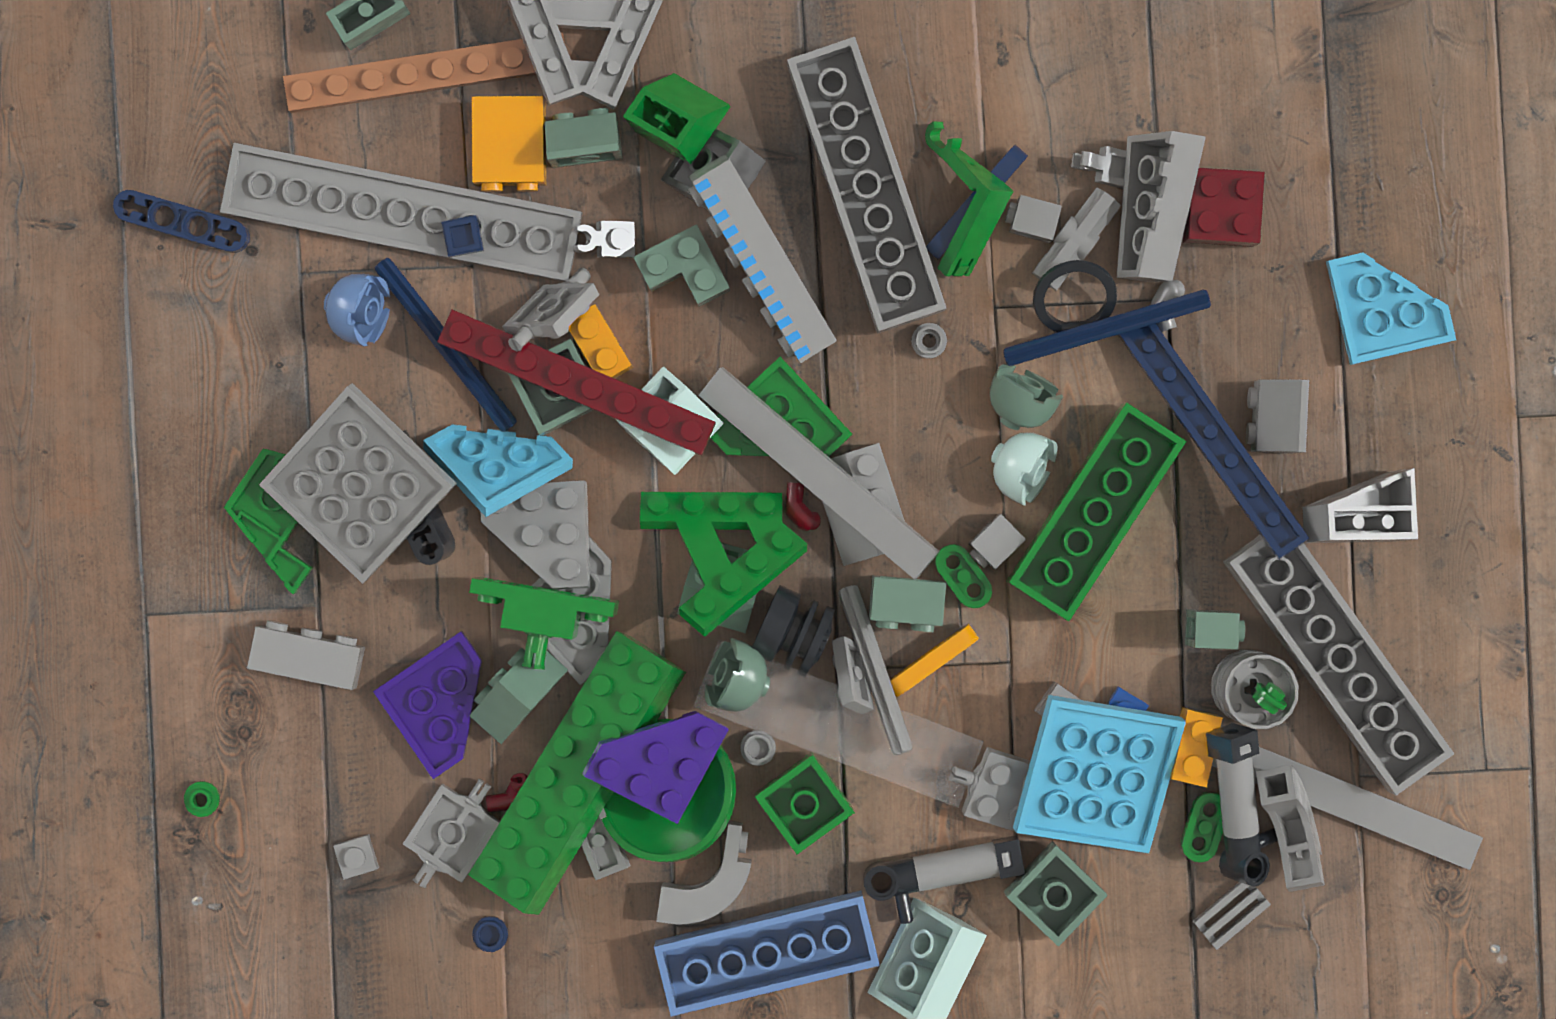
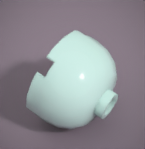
[991,433,1058,505]

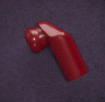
[486,773,528,813]

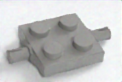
[502,268,600,351]
[949,747,1030,836]
[403,779,500,888]

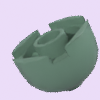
[990,364,1063,430]
[705,638,770,712]

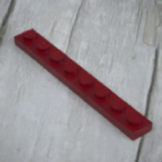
[437,309,716,456]

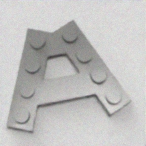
[508,0,663,109]

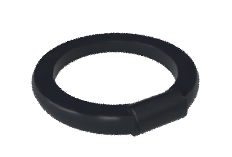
[1033,260,1117,333]

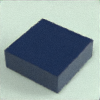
[441,215,484,258]

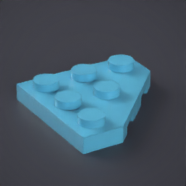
[1326,253,1456,365]
[423,424,573,517]

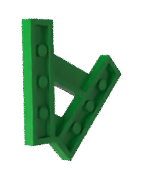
[640,492,807,637]

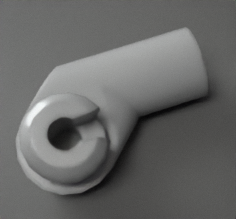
[1151,280,1185,332]

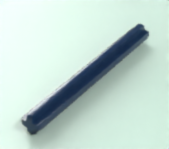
[375,258,517,432]
[1003,289,1211,366]

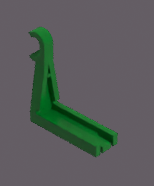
[925,121,1014,276]

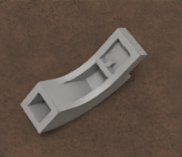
[1256,765,1325,892]
[656,820,752,925]

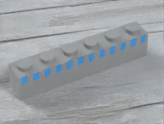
[687,154,837,363]

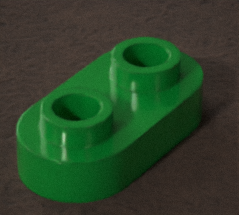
[935,544,992,608]
[1180,792,1223,862]

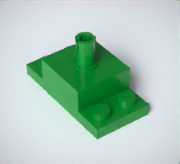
[469,577,619,670]

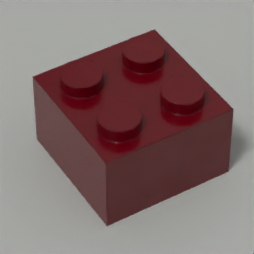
[1183,168,1265,247]

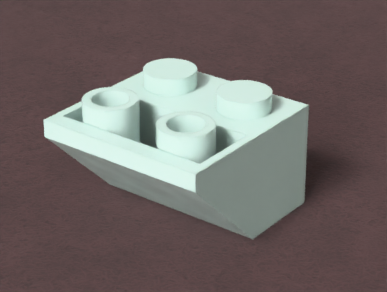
[617,366,724,475]

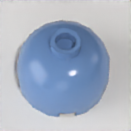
[324,274,390,346]

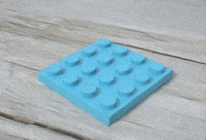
[1013,695,1186,853]

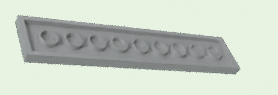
[220,143,583,282]

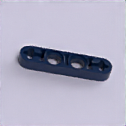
[926,144,1028,260]
[113,190,250,253]

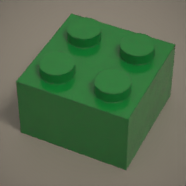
[755,752,855,855]

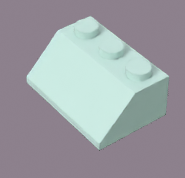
[867,898,987,1019]

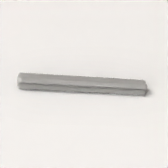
[838,585,913,755]

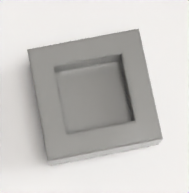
[333,834,379,880]

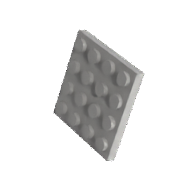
[259,383,457,584]

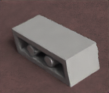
[247,620,365,690]

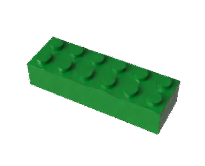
[1006,402,1187,621]

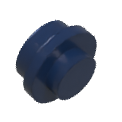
[472,916,508,952]

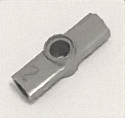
[1032,187,1121,291]

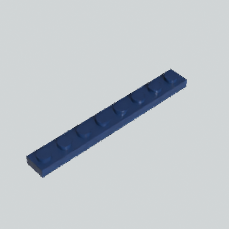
[1118,324,1309,560]

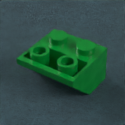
[623,73,731,165]

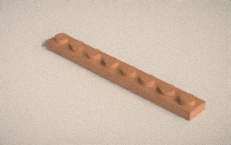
[283,32,565,113]

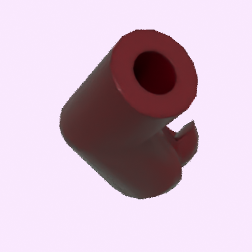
[785,482,821,531]

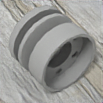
[1211,650,1299,729]

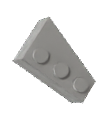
[1302,468,1418,543]

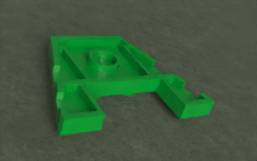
[224,448,313,594]

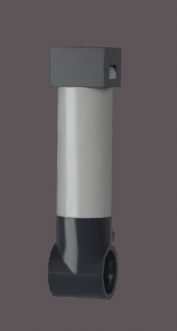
[1206,723,1278,887]
[863,835,1025,924]

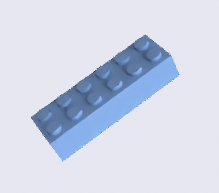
[654,890,880,1016]

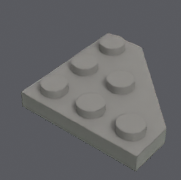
[481,480,590,590]
[532,536,612,685]

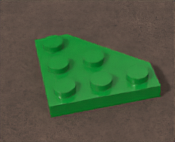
[711,356,853,457]

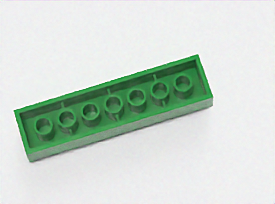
[468,631,686,915]

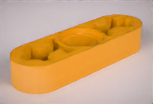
[890,624,979,698]

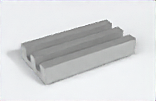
[1193,882,1271,950]

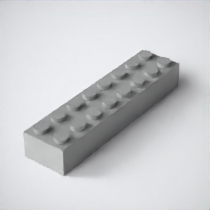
[787,37,947,334]
[1223,535,1454,796]

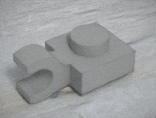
[1071,146,1126,189]

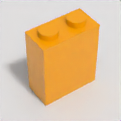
[472,96,547,192]

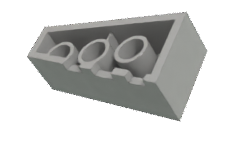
[1117,131,1206,282]

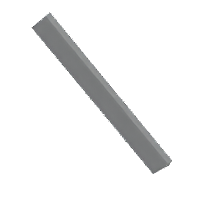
[699,367,940,580]
[1212,747,1483,870]

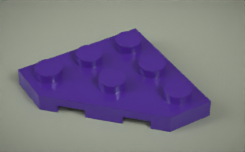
[373,631,482,779]
[582,711,729,824]

